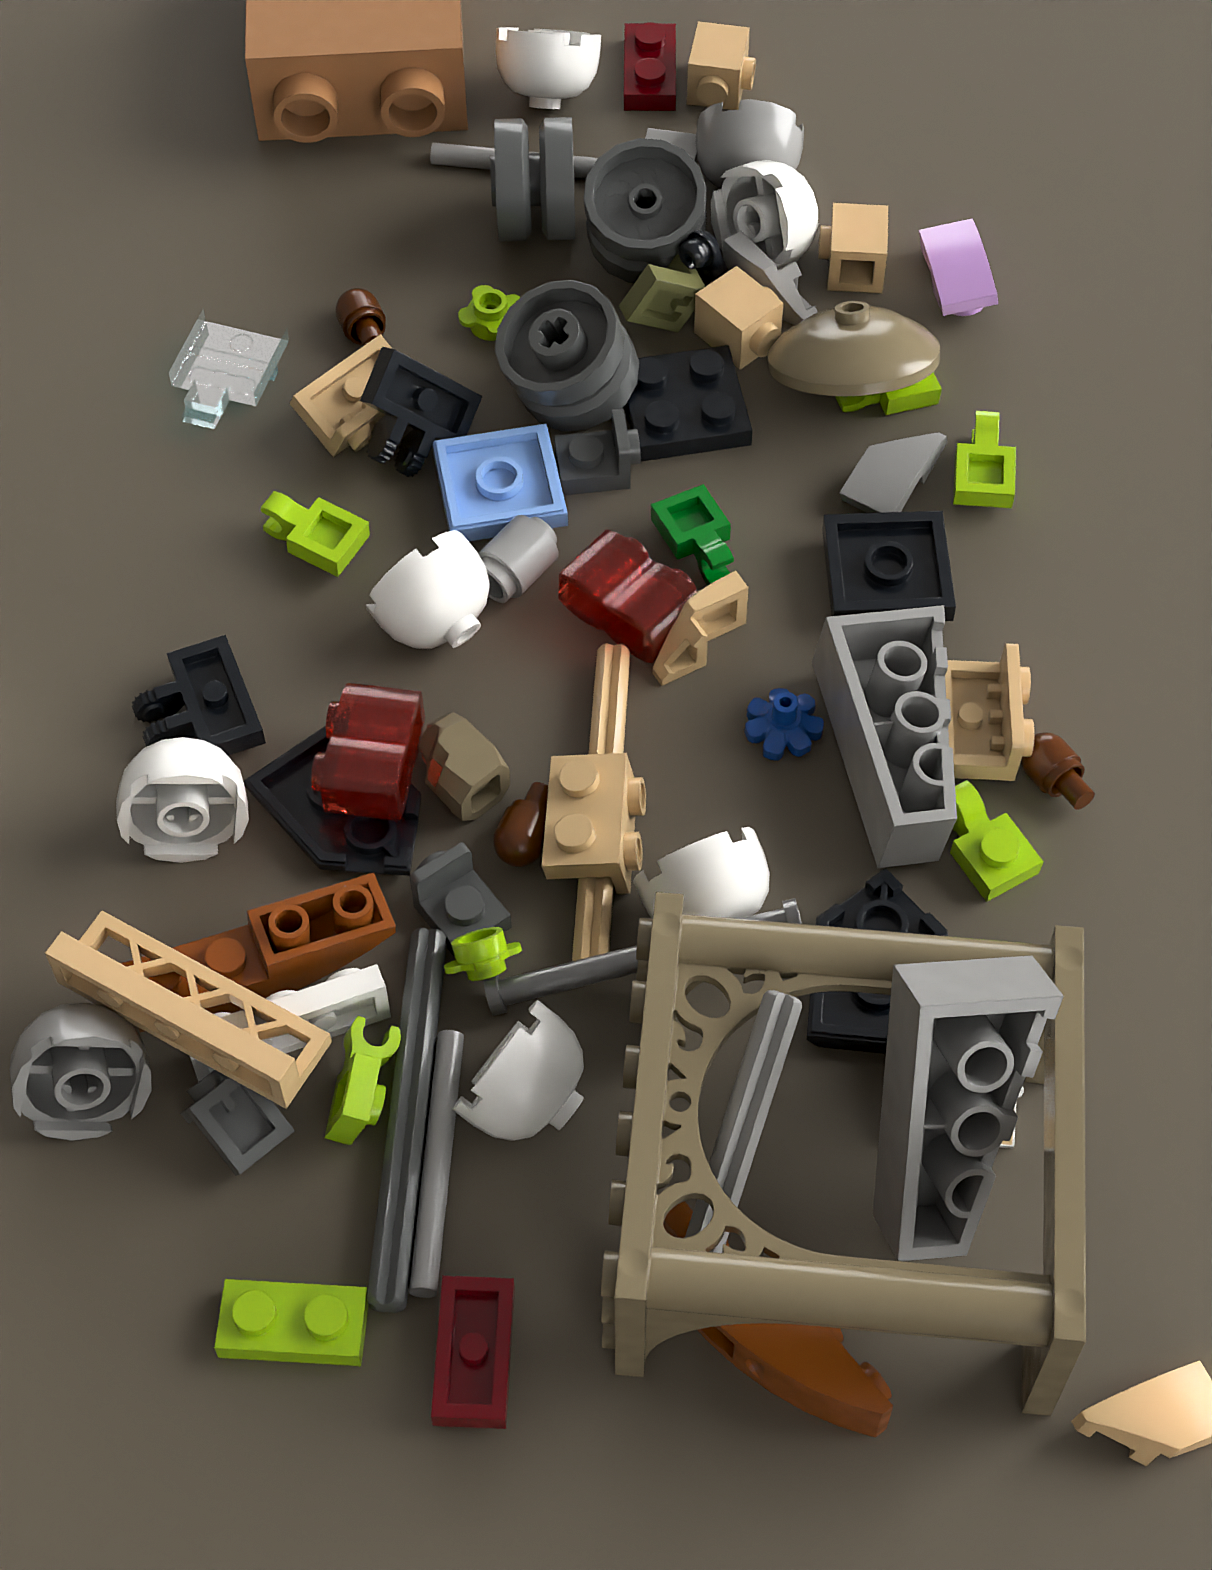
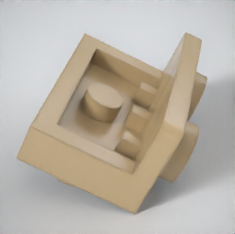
[290,334,392,457]
[945,643,1034,781]
[541,753,646,894]

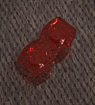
[558,530,698,663]
[311,683,425,821]

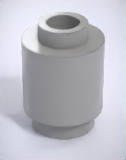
[478,515,559,603]

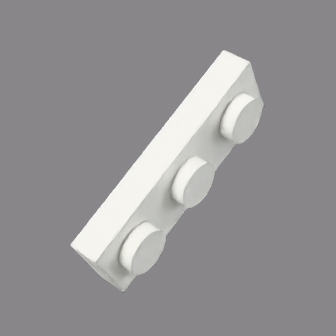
[190,964,391,1082]

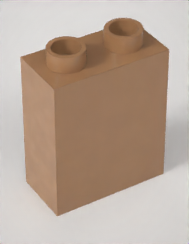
[245,0,468,143]

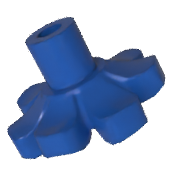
[744,688,824,761]

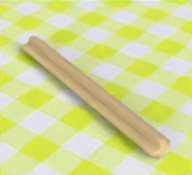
[572,643,630,961]

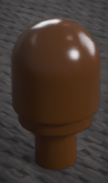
[335,288,386,346]
[1021,732,1095,810]
[493,782,548,867]

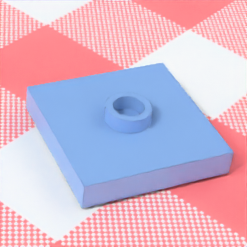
[432,424,568,541]

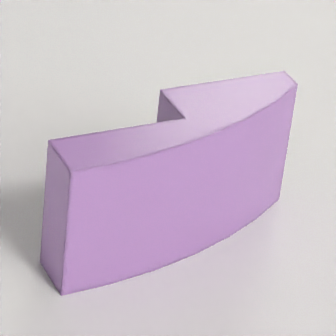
[919,218,998,316]

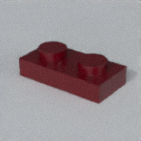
[624,22,676,111]
[431,1275,515,1429]

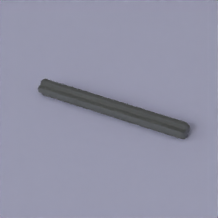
[367,928,447,1313]

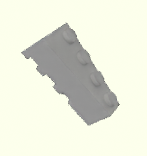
[812,605,957,868]
[873,955,1064,1261]

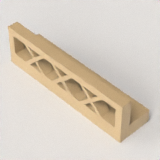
[45,911,332,1109]

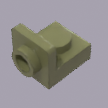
[619,254,705,332]

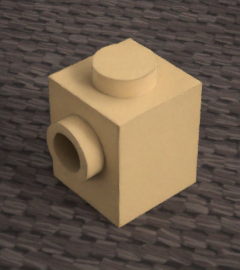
[687,21,756,110]
[818,203,888,293]
[694,266,783,370]

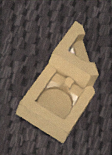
[653,571,749,686]
[1071,1360,1212,1466]

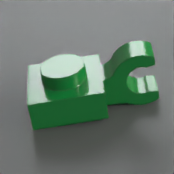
[651,484,734,586]

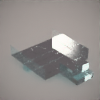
[169,308,289,429]

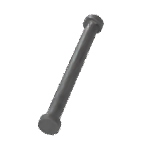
[483,898,802,1016]

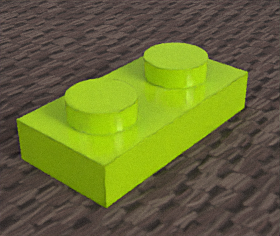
[214,1279,369,1366]

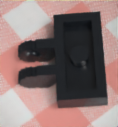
[360,347,483,477]
[132,634,266,756]

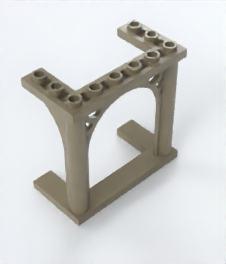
[601,892,1086,1416]

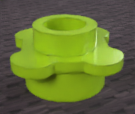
[458,285,521,341]
[444,927,522,981]

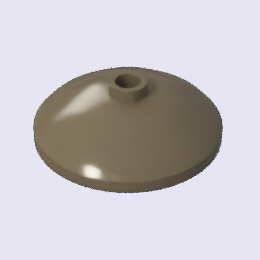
[768,301,940,396]

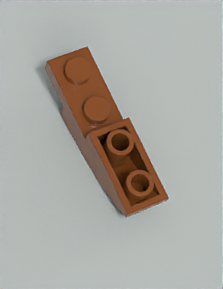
[121,872,396,1033]
[663,1201,893,1438]

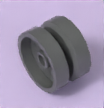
[490,117,575,241]
[584,138,707,283]
[495,280,639,432]

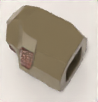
[419,712,511,821]

